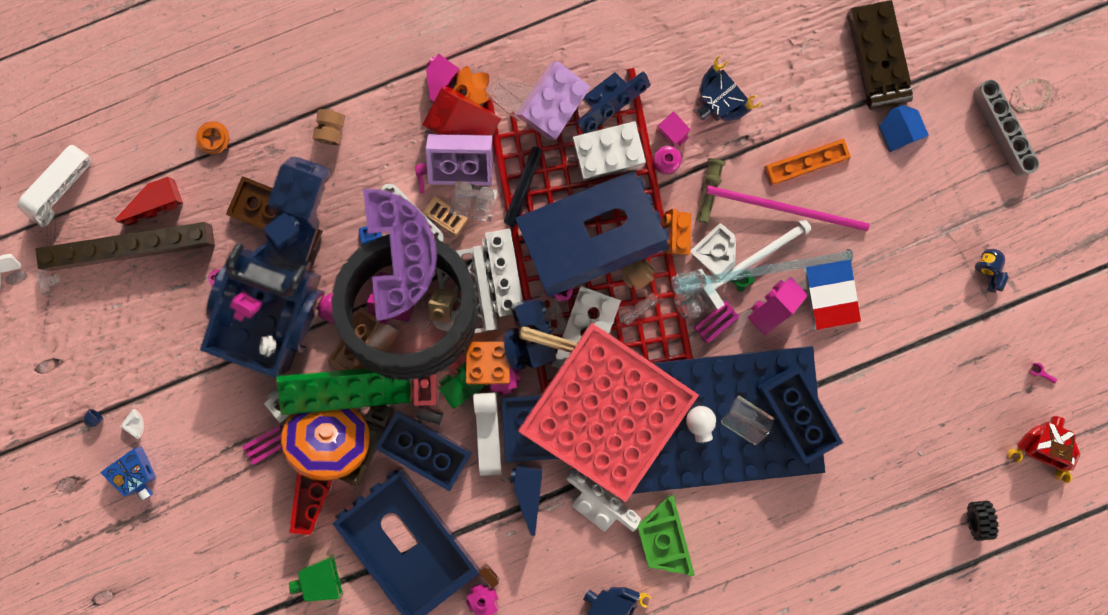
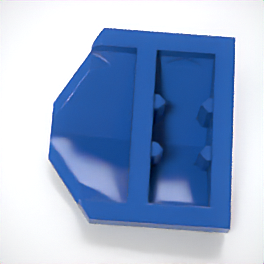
[879,105,929,152]

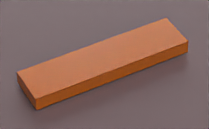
[764,139,851,186]

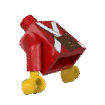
[1007,416,1080,483]

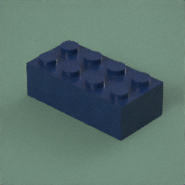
[757,365,843,465]
[375,410,473,492]

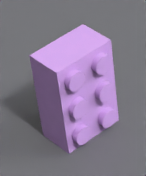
[516,61,591,140]
[426,134,493,186]

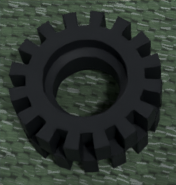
[967,500,999,541]

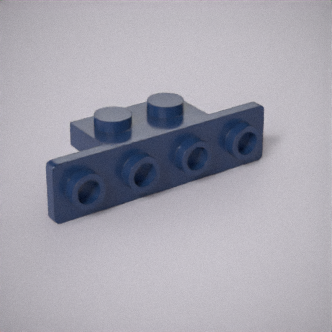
[577,71,651,134]

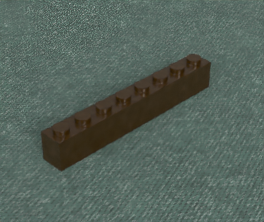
[35,222,215,271]

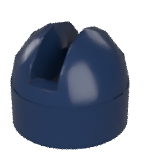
[83,409,103,427]

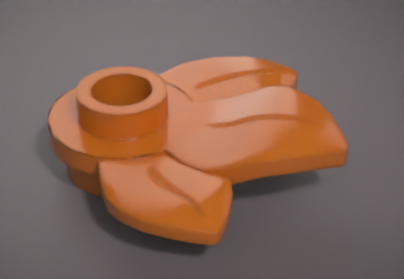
[453,66,491,105]

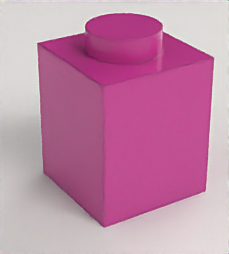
[656,111,691,147]

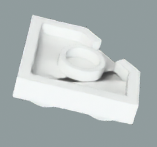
[691,223,736,280]

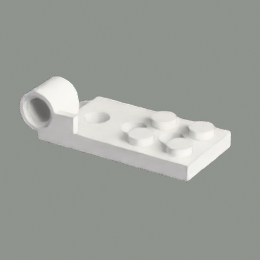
[552,286,621,369]

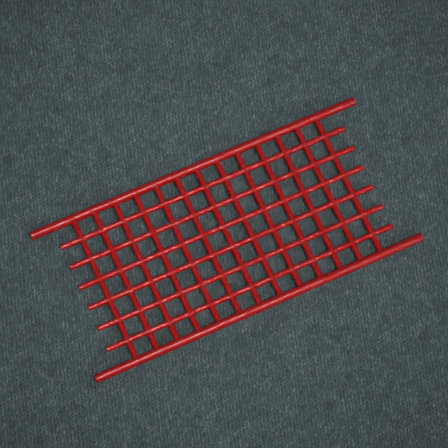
[485,68,693,394]

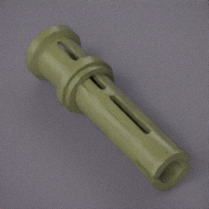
[696,158,726,223]

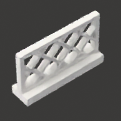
[436,246,499,334]

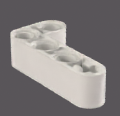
[18,145,92,227]
[474,392,502,476]

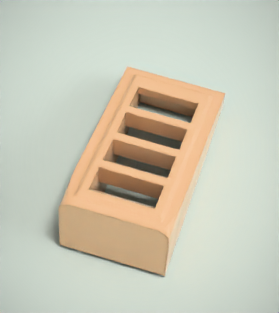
[423,196,469,236]

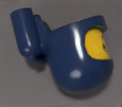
[975,249,1009,293]

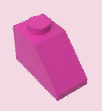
[426,53,460,104]

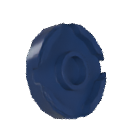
[505,328,527,371]

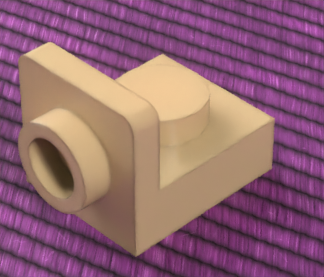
[428,288,457,323]

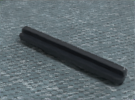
[504,146,542,227]

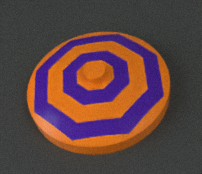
[281,408,370,480]

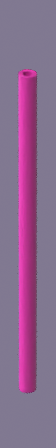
[705,185,870,231]

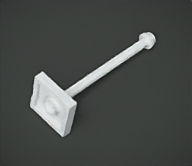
[685,219,811,314]

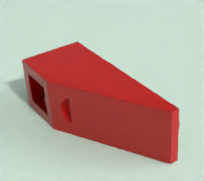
[115,177,183,226]

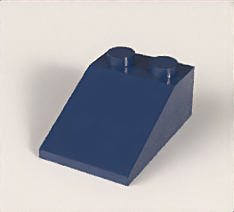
[510,464,543,536]

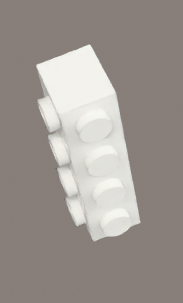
[482,229,523,317]

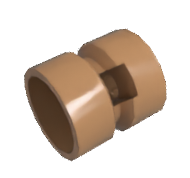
[312,109,345,145]

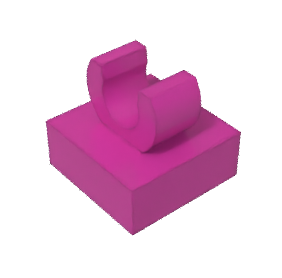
[230,291,262,321]

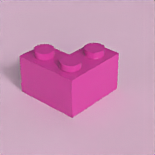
[747,277,808,336]

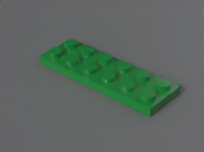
[277,368,411,415]

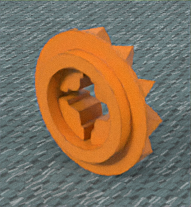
[196,121,230,155]

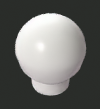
[686,406,716,442]

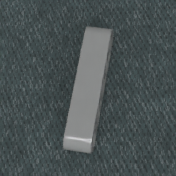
[973,79,1039,177]

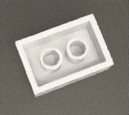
[573,121,646,182]

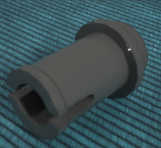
[416,405,444,425]

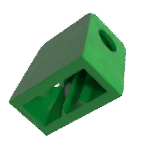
[289,555,343,602]

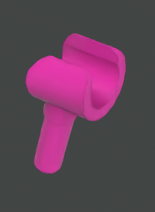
[415,163,428,194]
[1029,363,1057,384]

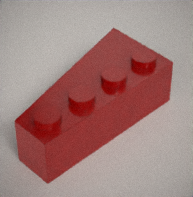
[289,472,333,535]

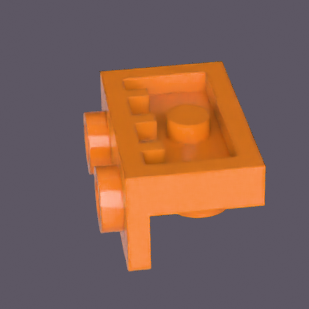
[662,209,691,256]

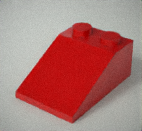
[422,86,502,136]

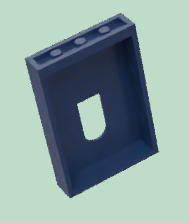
[516,170,670,297]
[332,469,480,615]

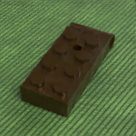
[847,0,913,110]

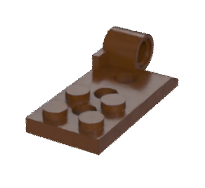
[226,176,323,251]

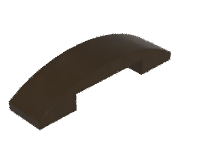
[338,405,393,487]

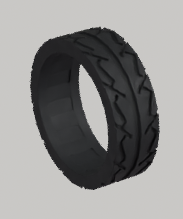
[331,234,478,380]

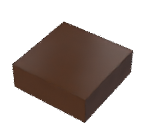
[479,563,500,588]

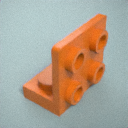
[466,342,510,384]

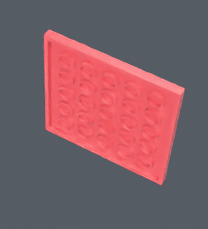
[518,322,699,502]

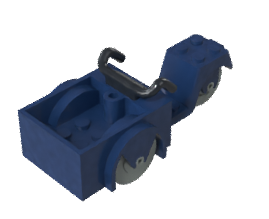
[199,157,330,378]

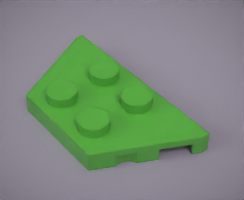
[638,494,695,576]

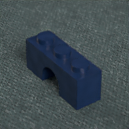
[510,297,558,368]

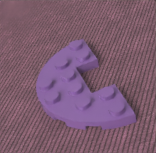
[363,189,437,321]

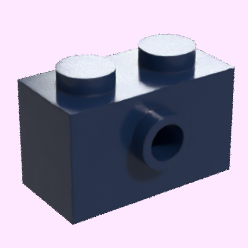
[263,212,300,251]

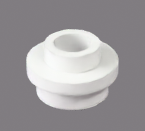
[260,335,276,357]

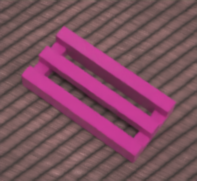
[693,300,740,344]
[242,425,283,465]

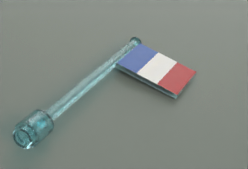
[672,249,861,330]

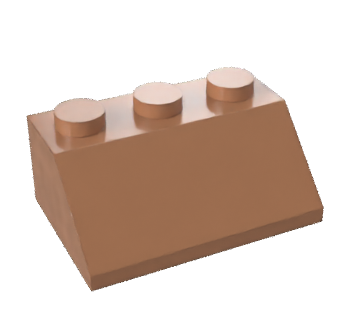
[328,307,399,371]

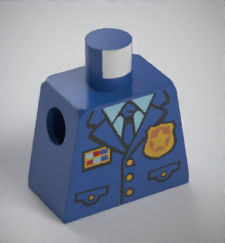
[101,447,156,501]

